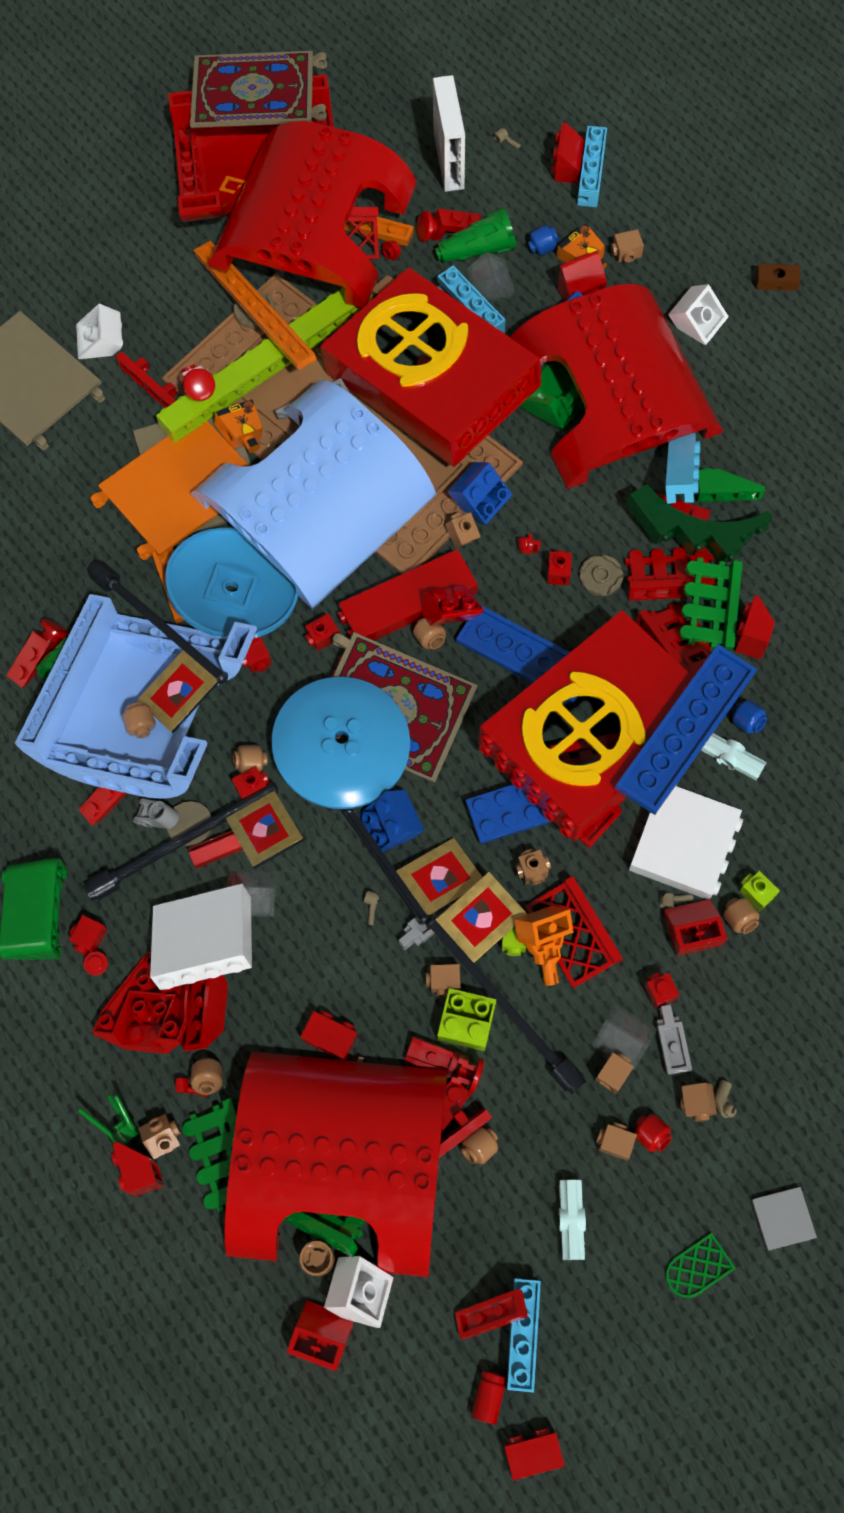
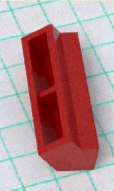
[188,830,243,869]

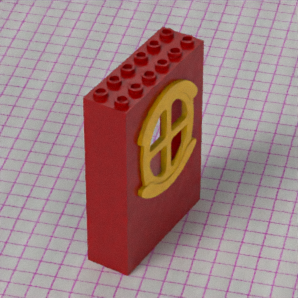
[320,267,541,467]
[479,610,694,842]

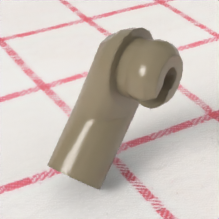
[714,1080,737,1118]

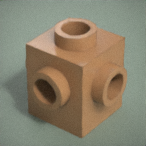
[515,849,551,885]
[139,1114,181,1160]

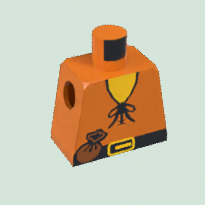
[557,223,607,269]
[214,399,262,453]

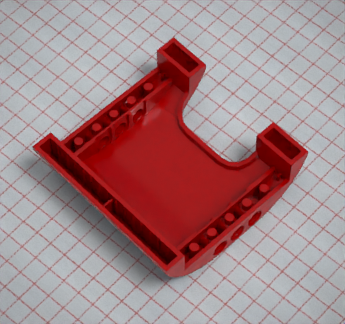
[168,74,334,222]
[208,121,416,308]
[510,284,723,489]
[225,1052,448,1277]

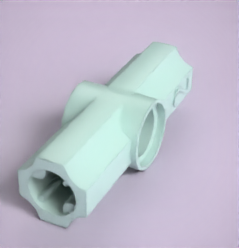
[701,733,767,780]
[558,1180,586,1260]

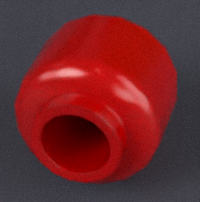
[634,1114,672,1152]

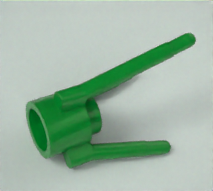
[78,1094,139,1145]

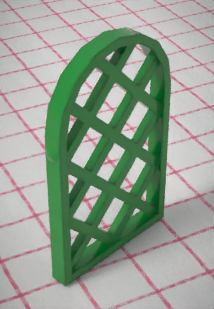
[666,1233,736,1298]

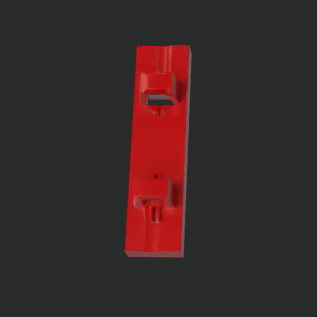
[115,351,177,408]
[439,1108,492,1158]

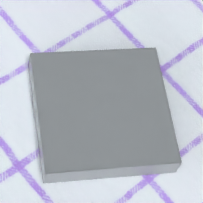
[751,1187,817,1251]

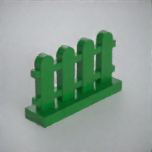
[679,557,743,651]
[182,1098,239,1212]
[284,1212,365,1258]

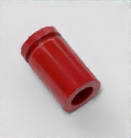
[471,1371,507,1425]

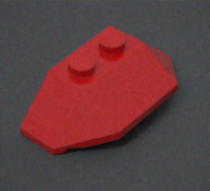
[180,975,228,1051]

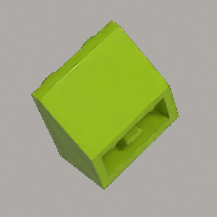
[437,988,496,1051]

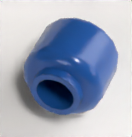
[528,225,559,256]
[732,700,767,734]

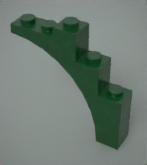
[625,484,773,563]

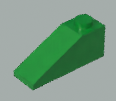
[696,468,765,502]

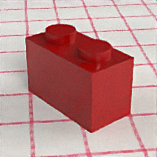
[300,1011,358,1061]
[504,1427,565,1481]

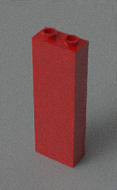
[337,549,478,641]

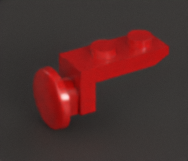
[416,208,482,242]
[178,364,216,401]
[6,619,70,688]
[78,787,128,826]
[405,1036,484,1093]

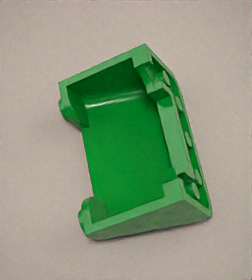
[519,361,584,430]
[0,858,67,960]

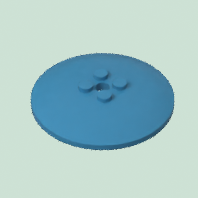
[165,528,298,638]
[272,677,410,809]

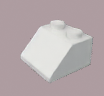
[668,284,728,345]
[76,304,123,359]
[324,1256,394,1328]

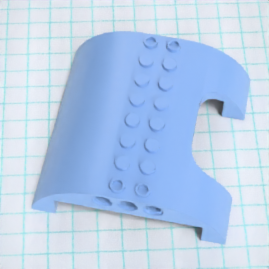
[191,380,436,609]
[15,594,257,798]

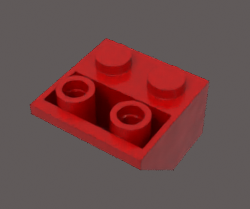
[552,122,585,184]
[558,250,607,302]
[422,585,483,626]
[735,595,775,660]
[664,899,727,956]
[111,1142,164,1197]
[286,1300,354,1371]

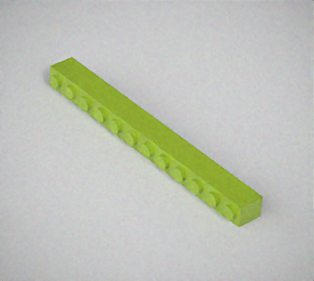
[156,287,372,444]

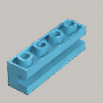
[577,126,607,207]
[437,265,506,333]
[666,433,700,504]
[506,1279,541,1392]

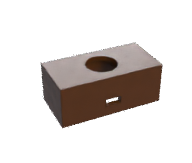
[756,264,800,291]

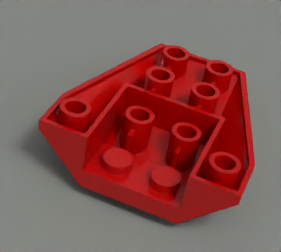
[92,952,190,1054]

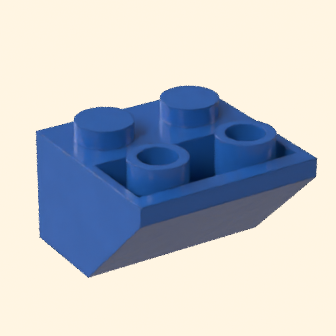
[448,462,513,525]
[358,790,424,852]

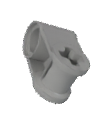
[133,799,179,829]

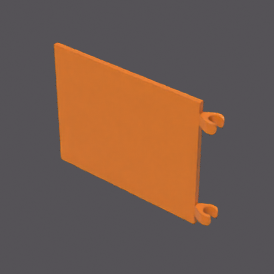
[91,421,249,560]

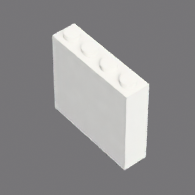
[433,75,465,192]
[629,786,743,900]
[150,884,252,990]

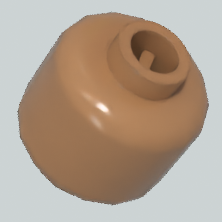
[413,618,446,650]
[122,702,156,739]
[233,744,267,774]
[723,898,760,934]
[191,1058,223,1095]
[461,1127,498,1165]

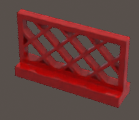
[347,207,379,260]
[525,876,623,989]

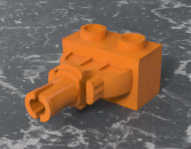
[514,906,573,986]

